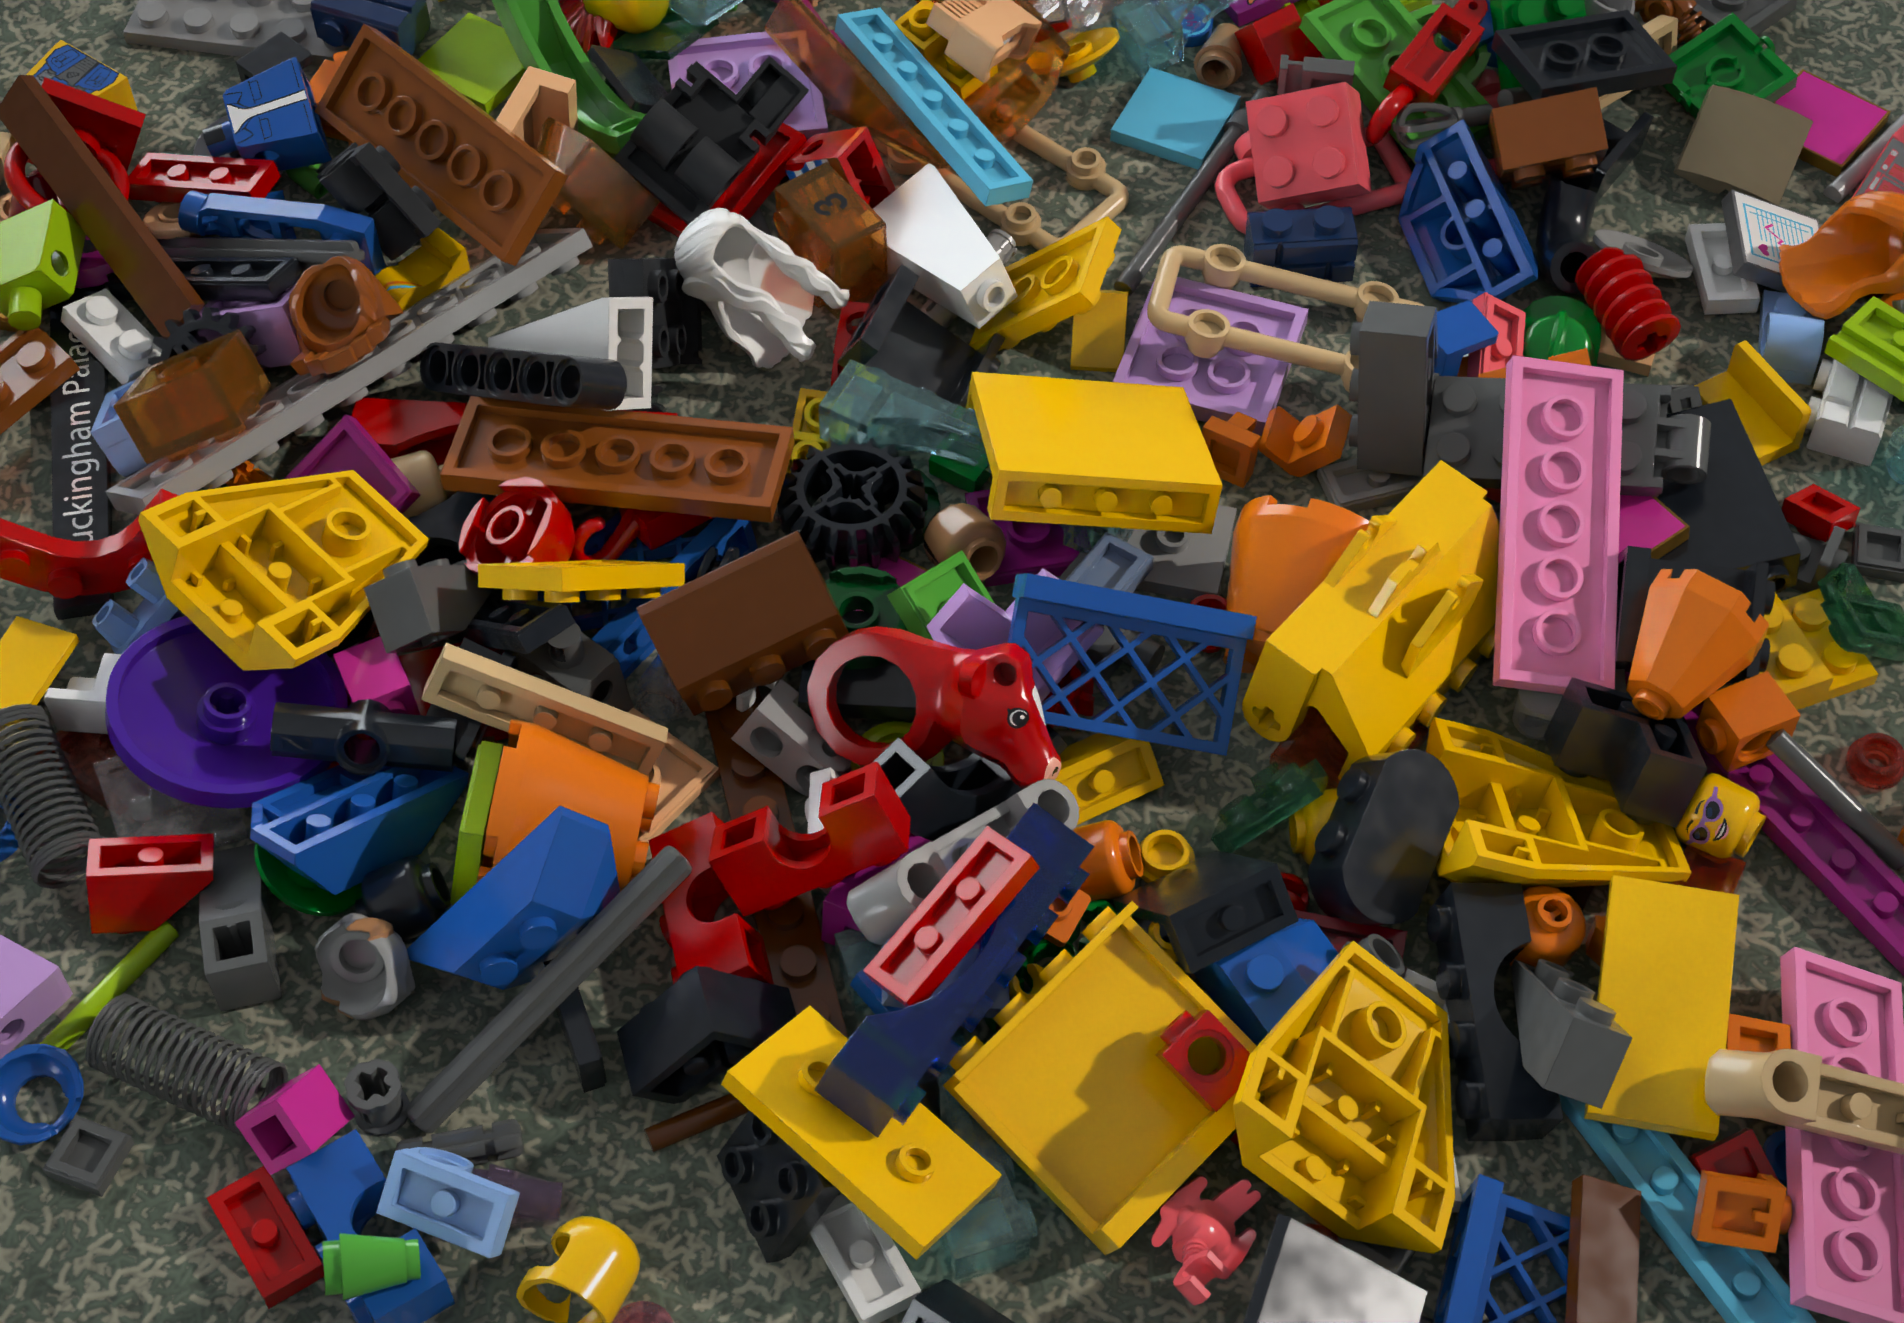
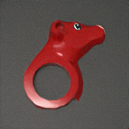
[807,626,1061,788]

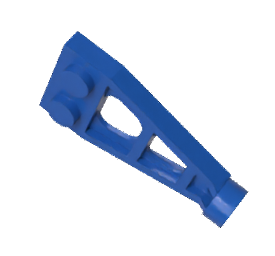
[178,190,386,276]

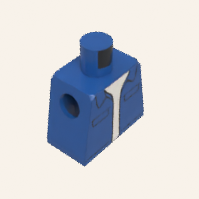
[202,57,332,171]

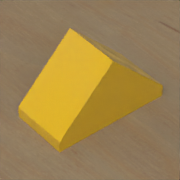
[1070,290,1129,372]

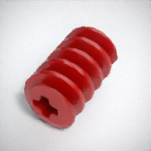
[1575,247,1681,361]

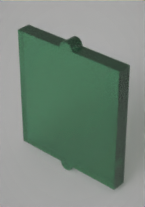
[610,11,719,60]

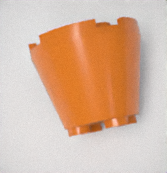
[1223,495,1369,673]
[477,719,660,892]

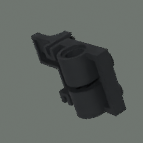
[613,56,809,225]
[316,142,441,261]
[608,258,711,369]

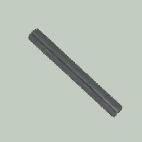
[158,236,365,271]

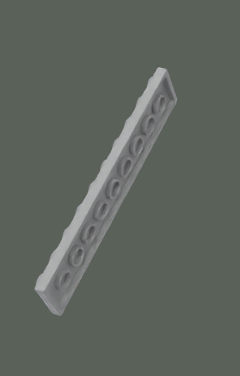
[105,228,593,515]

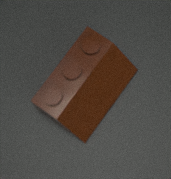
[636,530,849,716]

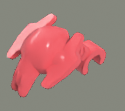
[1151,1175,1261,1306]

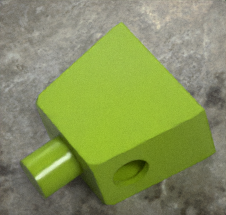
[0,199,86,331]

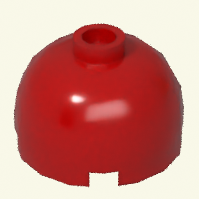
[458,476,575,590]

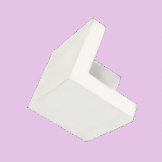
[44,653,122,734]

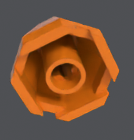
[1626,569,1769,720]

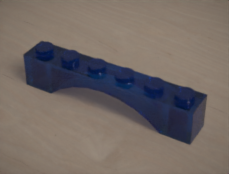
[814,803,1094,1138]

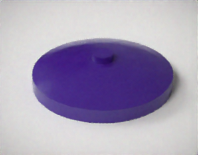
[105,616,348,809]

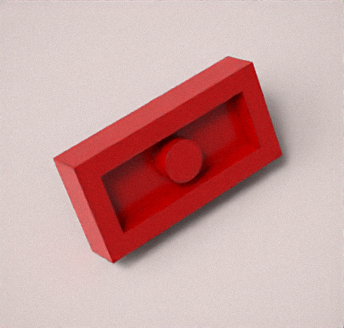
[206,1165,324,1309]

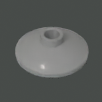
[1593,229,1693,279]

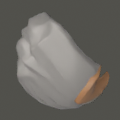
[314,913,415,1020]

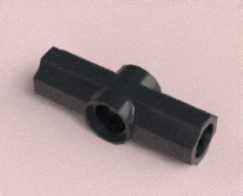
[270,699,458,775]

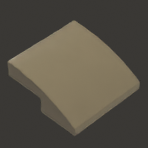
[1673,85,1813,206]

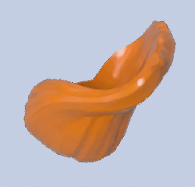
[1779,191,1904,320]

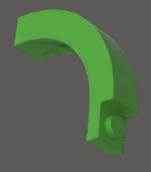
[492,0,646,169]

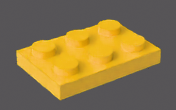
[969,216,1122,350]
[478,560,685,603]

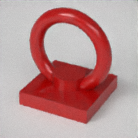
[4,77,146,213]

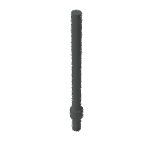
[1114,89,1272,296]

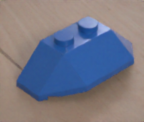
[1398,119,1538,303]
[250,765,469,895]
[407,806,620,990]
[1194,918,1339,1046]

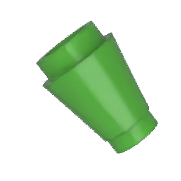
[322,1233,421,1301]

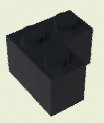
[1544,677,1707,828]
[617,966,797,1104]

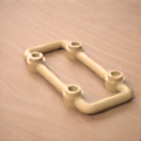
[867,83,1129,250]
[1147,244,1425,392]

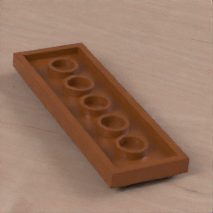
[314,24,569,266]
[440,396,795,523]

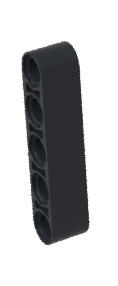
[420,342,627,410]

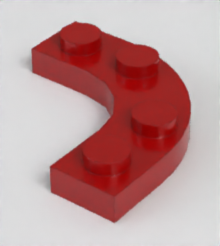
[0,489,179,599]

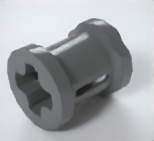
[344,1059,410,1136]

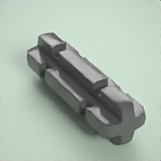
[396,1119,524,1165]

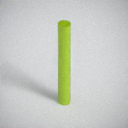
[39,921,179,1051]

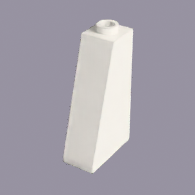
[853,163,1018,329]
[488,297,653,411]

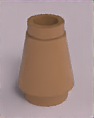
[1194,23,1242,89]

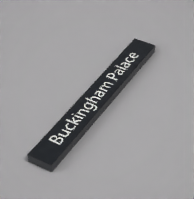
[50,284,114,620]

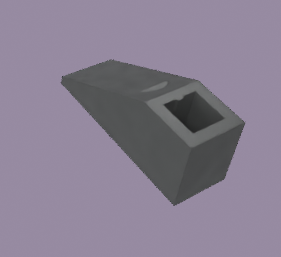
[364,558,495,653]
[199,843,282,1011]
[1511,959,1632,1109]

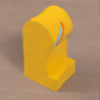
[375,227,470,311]

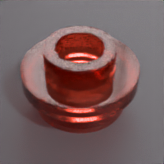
[1845,733,1904,790]

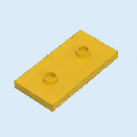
[721,1005,1002,1260]

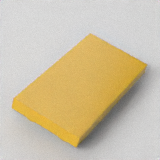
[1584,875,1739,1141]

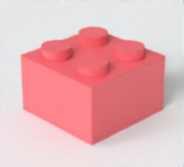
[1246,82,1372,209]

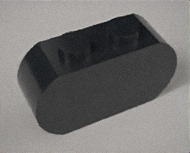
[1308,749,1459,925]

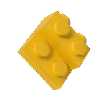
[1759,589,1878,710]

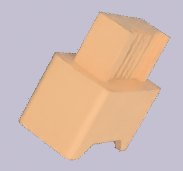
[926,0,1042,83]

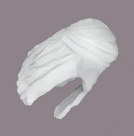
[674,208,850,369]

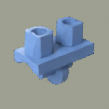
[92,557,185,654]

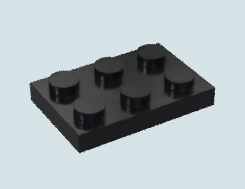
[1491,10,1677,100]

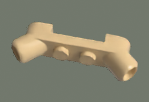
[1705,1049,1904,1155]

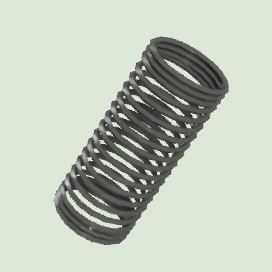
[0,704,103,889]
[85,993,288,1138]

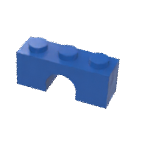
[286,1129,455,1323]

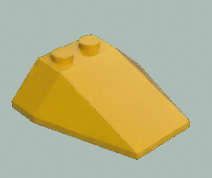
[138,470,429,671]
[1426,717,1692,889]
[1233,941,1455,1254]

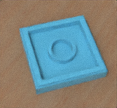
[1110,67,1241,170]

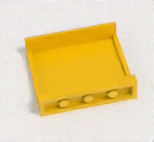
[964,372,1223,534]
[943,901,1257,1256]

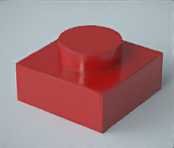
[1781,484,1861,542]
[1688,1128,1779,1181]

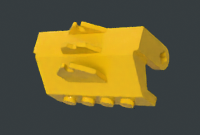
[1242,460,1500,780]

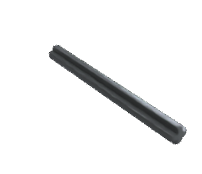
[406,845,692,1134]

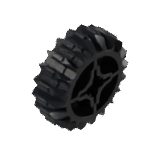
[777,434,928,572]

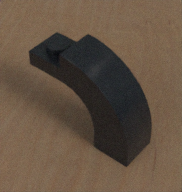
[872,723,1068,841]

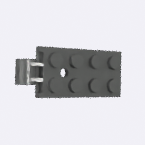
[1423,376,1711,497]

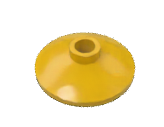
[1027,27,1120,83]

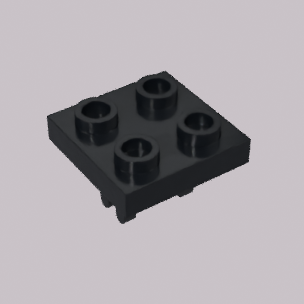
[717,1110,842,1263]

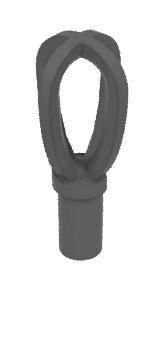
[1393,102,1493,149]

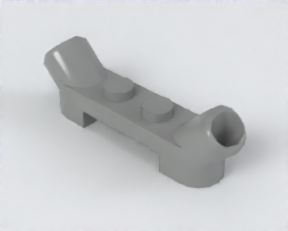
[846,779,1079,945]

